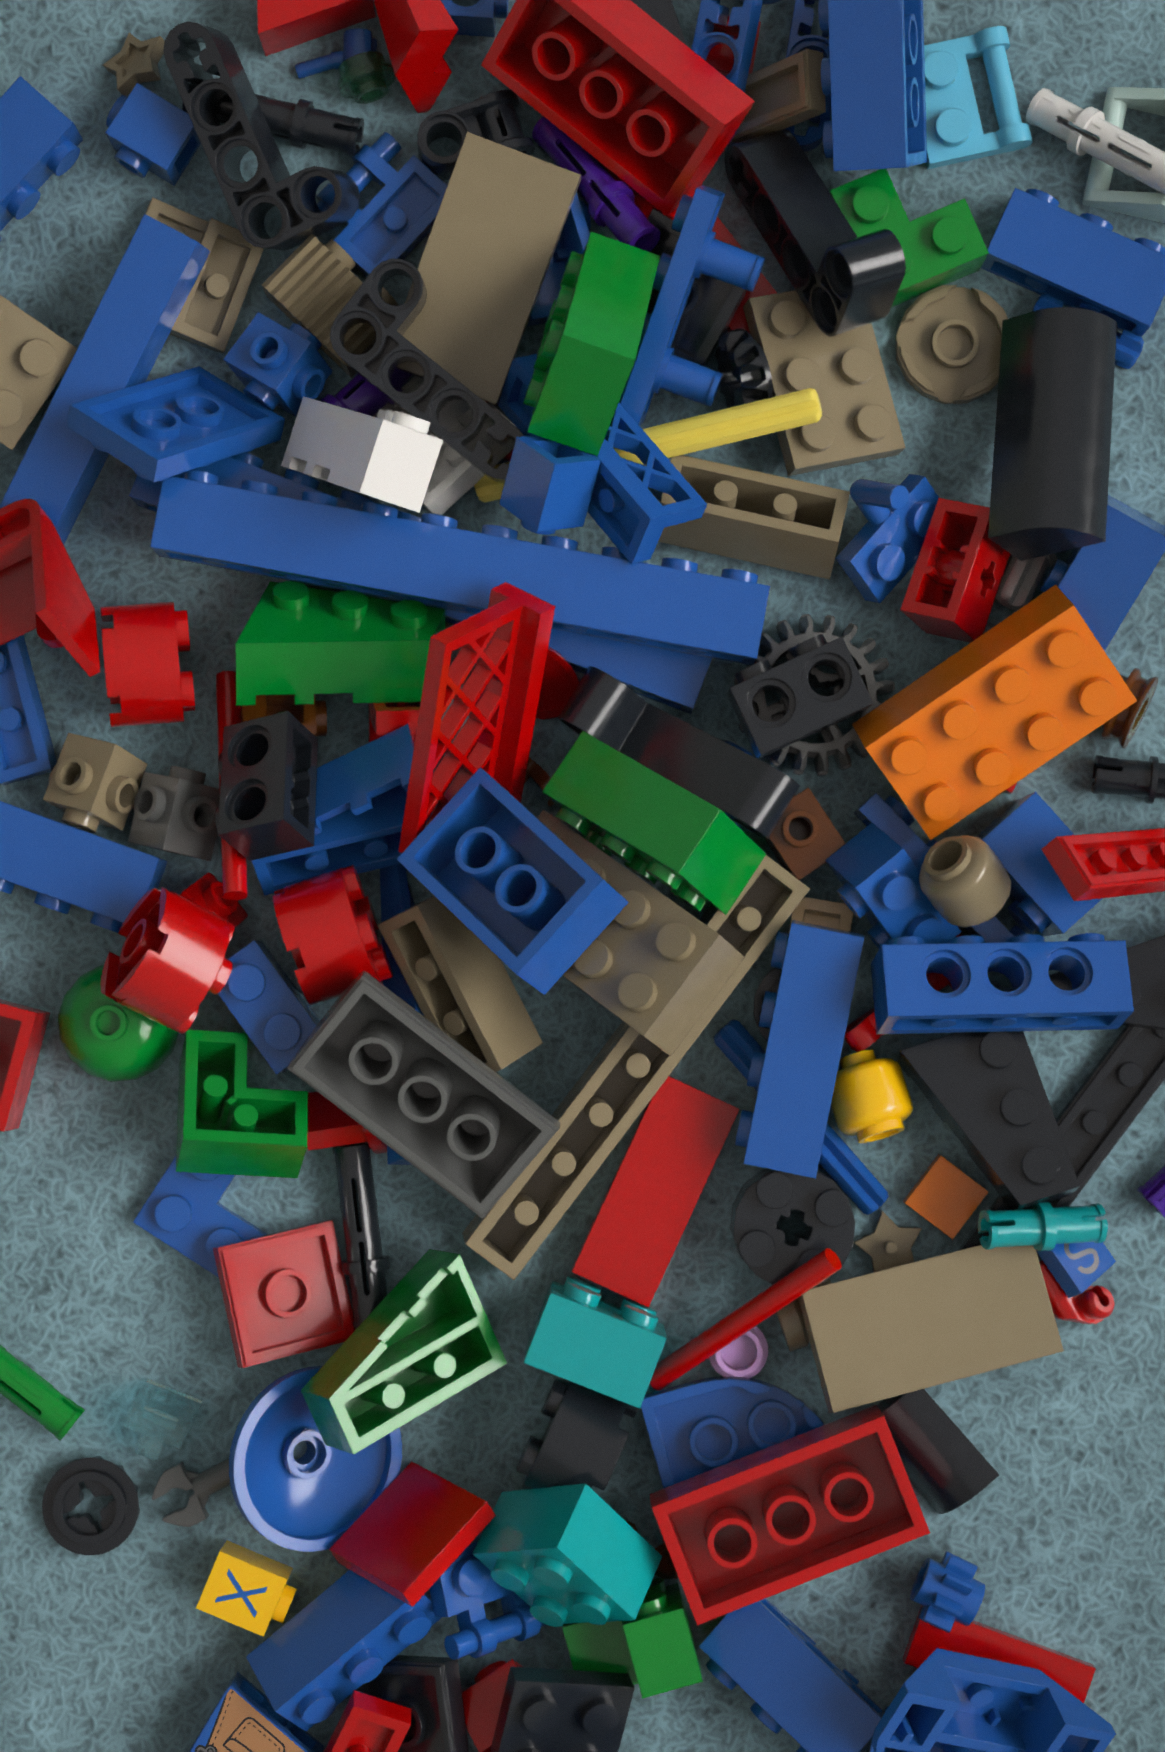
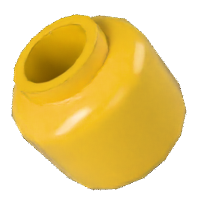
[831,1050,913,1143]

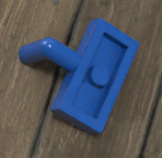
[835,474,939,603]

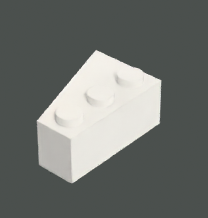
[281,396,443,513]

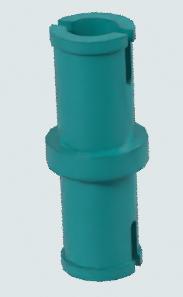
[978,1202,1108,1251]

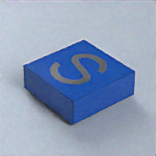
[1036,1242,1116,1298]

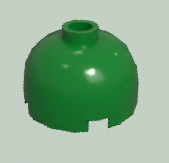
[58,965,179,1082]

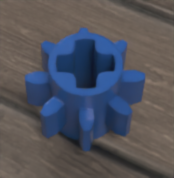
[910,1551,985,1633]

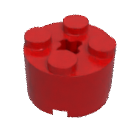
[100,601,195,727]
[273,865,393,1005]
[100,887,235,1034]

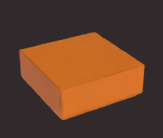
[903,1154,989,1240]

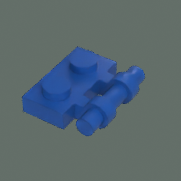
[316,132,447,277]
[430,1534,546,1660]

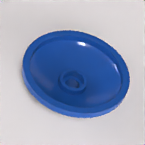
[229,1366,402,1552]

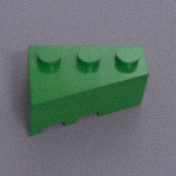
[235,581,446,706]

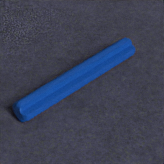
[713,1019,889,1215]

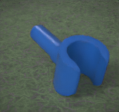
[295,28,377,79]

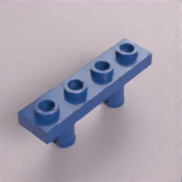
[619,185,765,426]

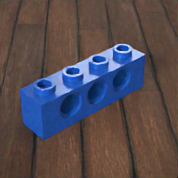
[871,933,1134,1034]

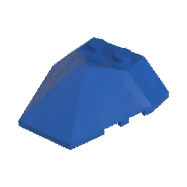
[869,1648,1116,1752]

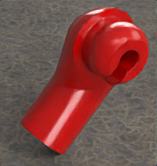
[1039,1260,1115,1325]

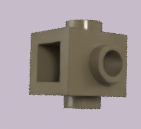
[43,732,147,833]

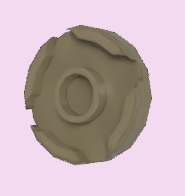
[895,285,1008,404]

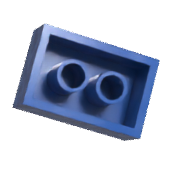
[818,0,927,171]
[397,767,629,995]

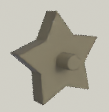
[103,33,165,96]
[854,1210,922,1272]

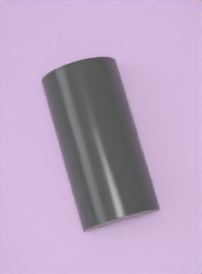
[287,970,560,1219]

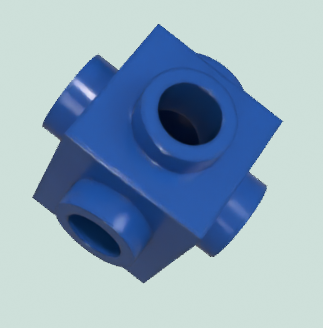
[223,312,332,417]

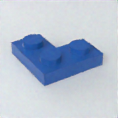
[133,1156,268,1278]

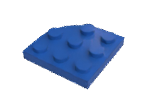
[641,1376,825,1488]

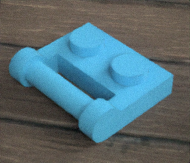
[924,26,1033,170]

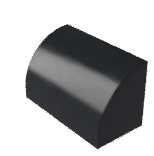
[877,1389,999,1514]

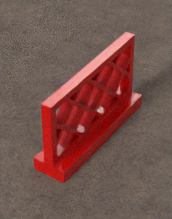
[399,582,555,853]

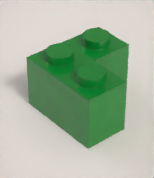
[830,169,989,308]
[176,1029,308,1178]
[562,1578,703,1698]

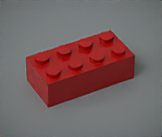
[481,0,755,216]
[649,1405,930,1625]

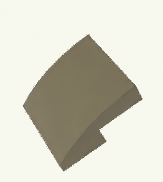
[145,197,264,353]

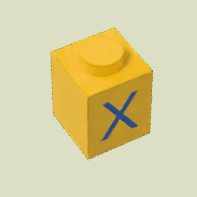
[196,1540,297,1637]

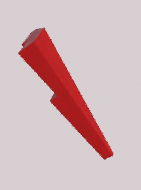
[374,0,458,113]

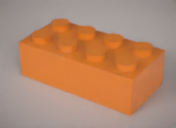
[852,584,1137,840]

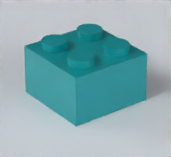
[524,1276,667,1408]
[473,1483,662,1627]

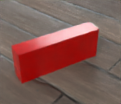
[572,1076,740,1308]

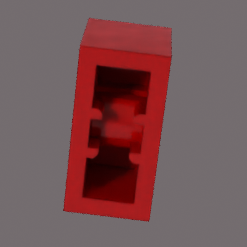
[900,498,1010,643]

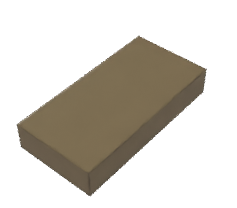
[732,49,826,143]

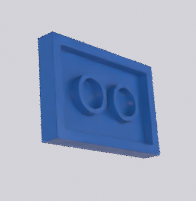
[67,366,285,482]

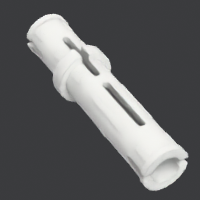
[1026,88,1165,194]

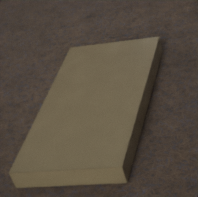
[396,132,582,406]
[798,1245,1064,1413]

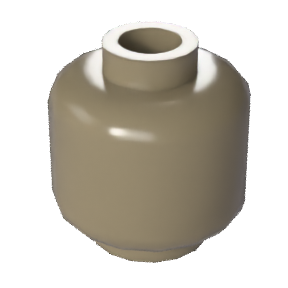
[919,835,1012,927]

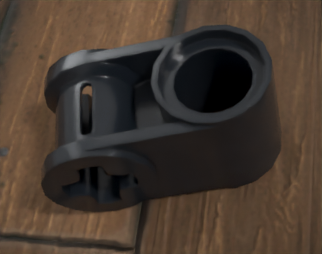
[417,90,535,181]

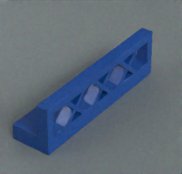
[498,353,707,564]

